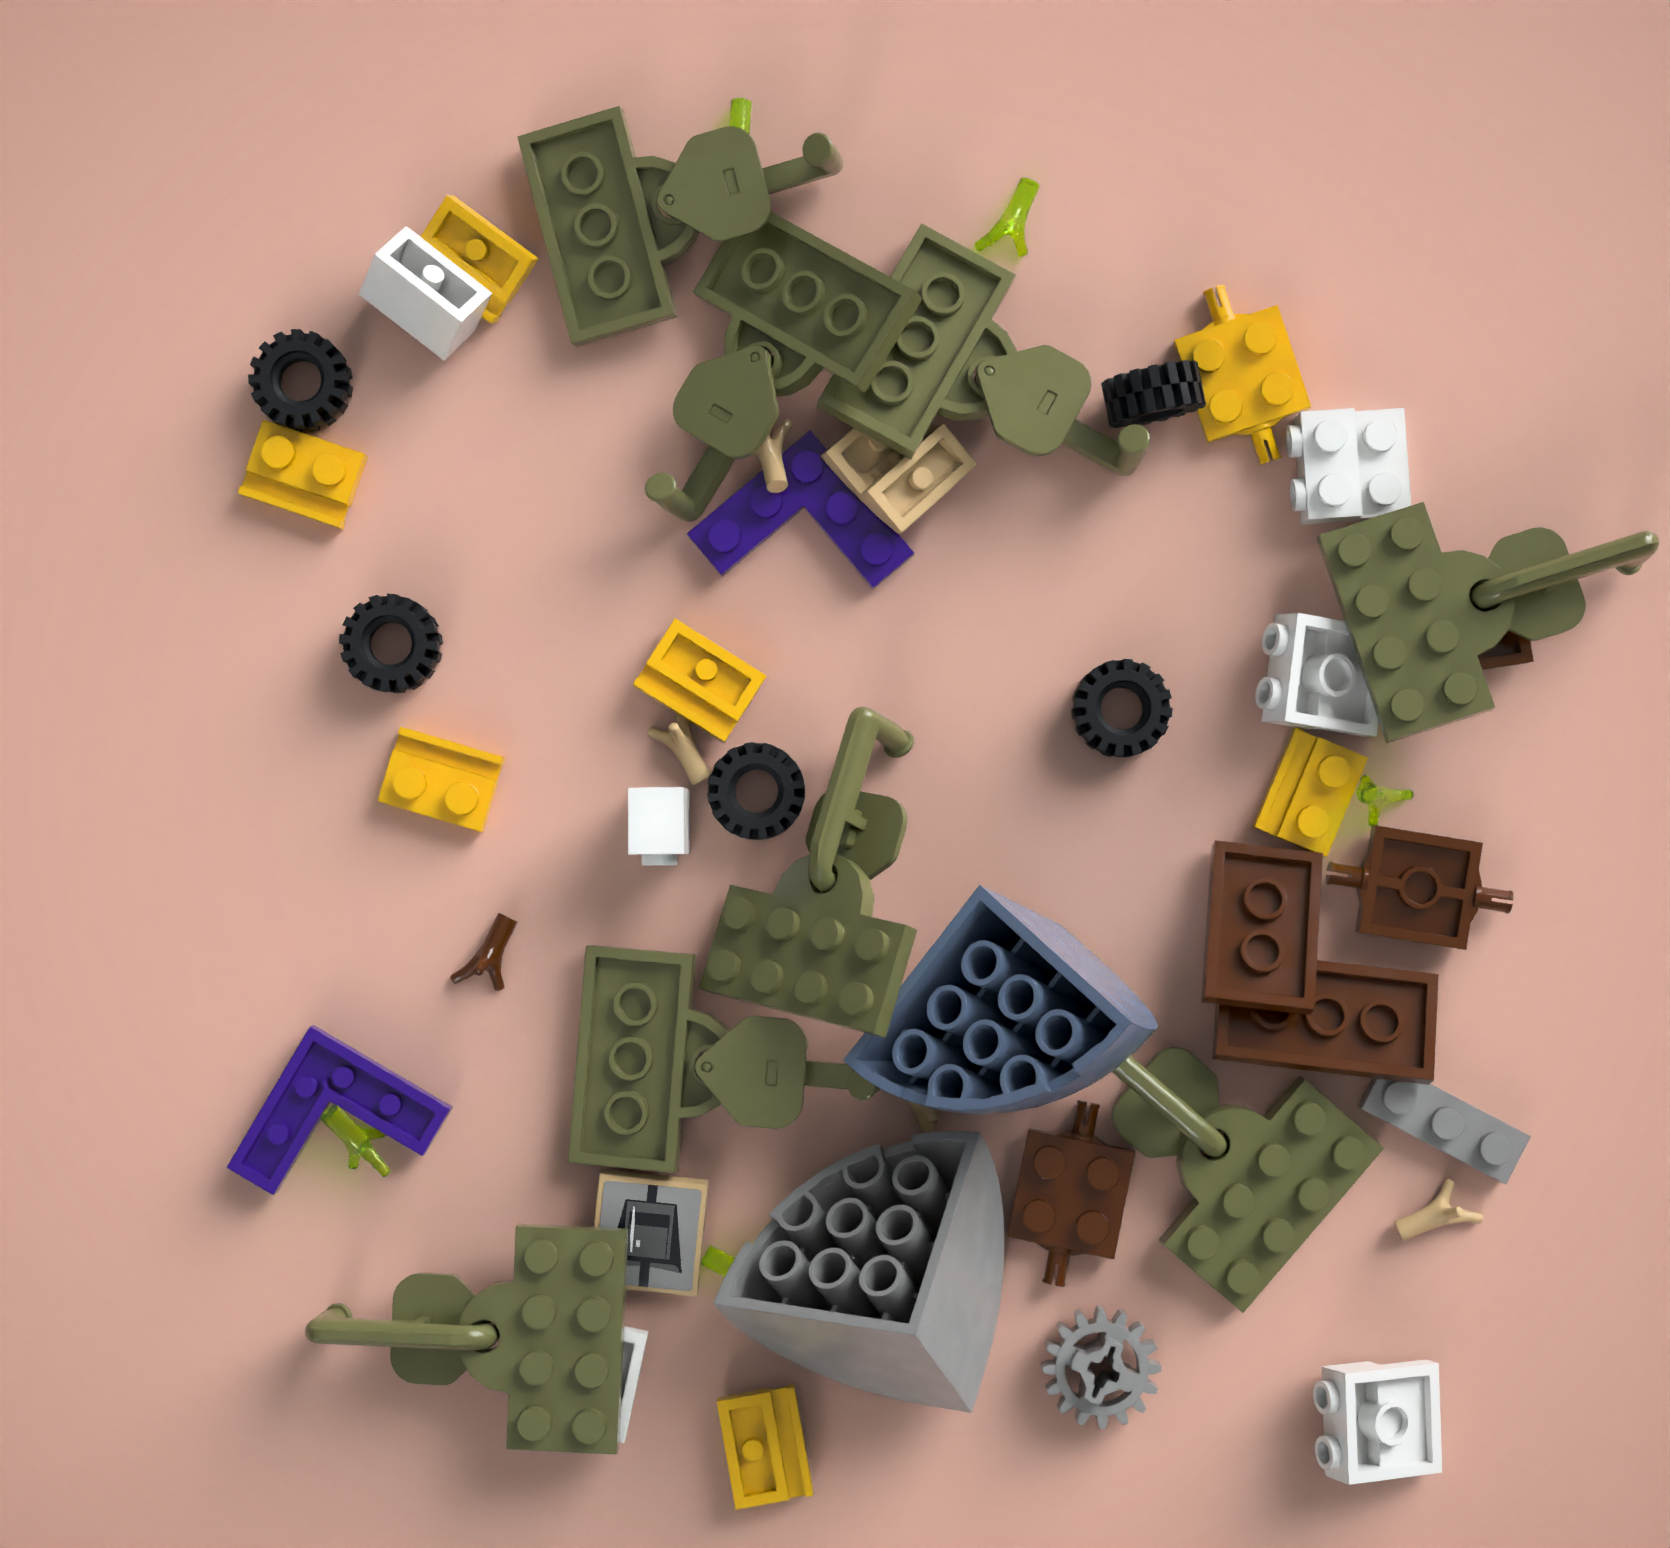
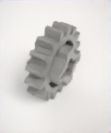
[1041,1306,1161,1429]

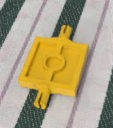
[1174,285,1312,465]

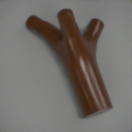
[450,913,518,991]

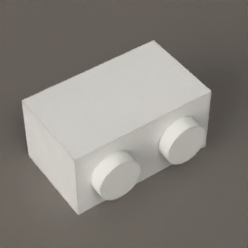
[359,226,492,361]
[628,787,690,866]

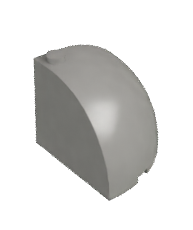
[713,1131,1004,1413]

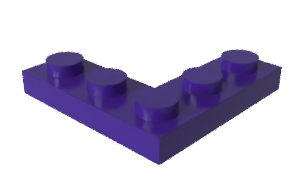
[687,430,914,589]
[226,1025,453,1195]

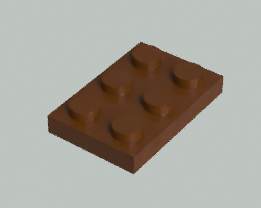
[1201,840,1323,1015]

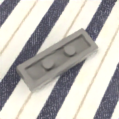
[1358,1078,1531,1184]

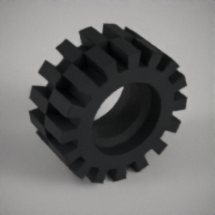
[248,329,353,432]
[1101,360,1206,428]
[339,593,443,693]
[1071,659,1173,758]
[707,742,805,840]

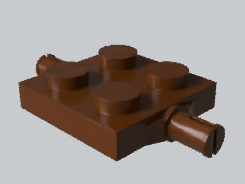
[1326,825,1514,950]
[1007,1100,1135,1287]

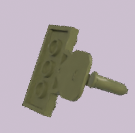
[517,106,843,347]
[645,212,923,522]
[817,223,1150,476]
[1317,502,1659,744]
[699,707,917,1038]
[568,945,881,1173]
[1112,1047,1384,1313]
[305,1224,628,1455]

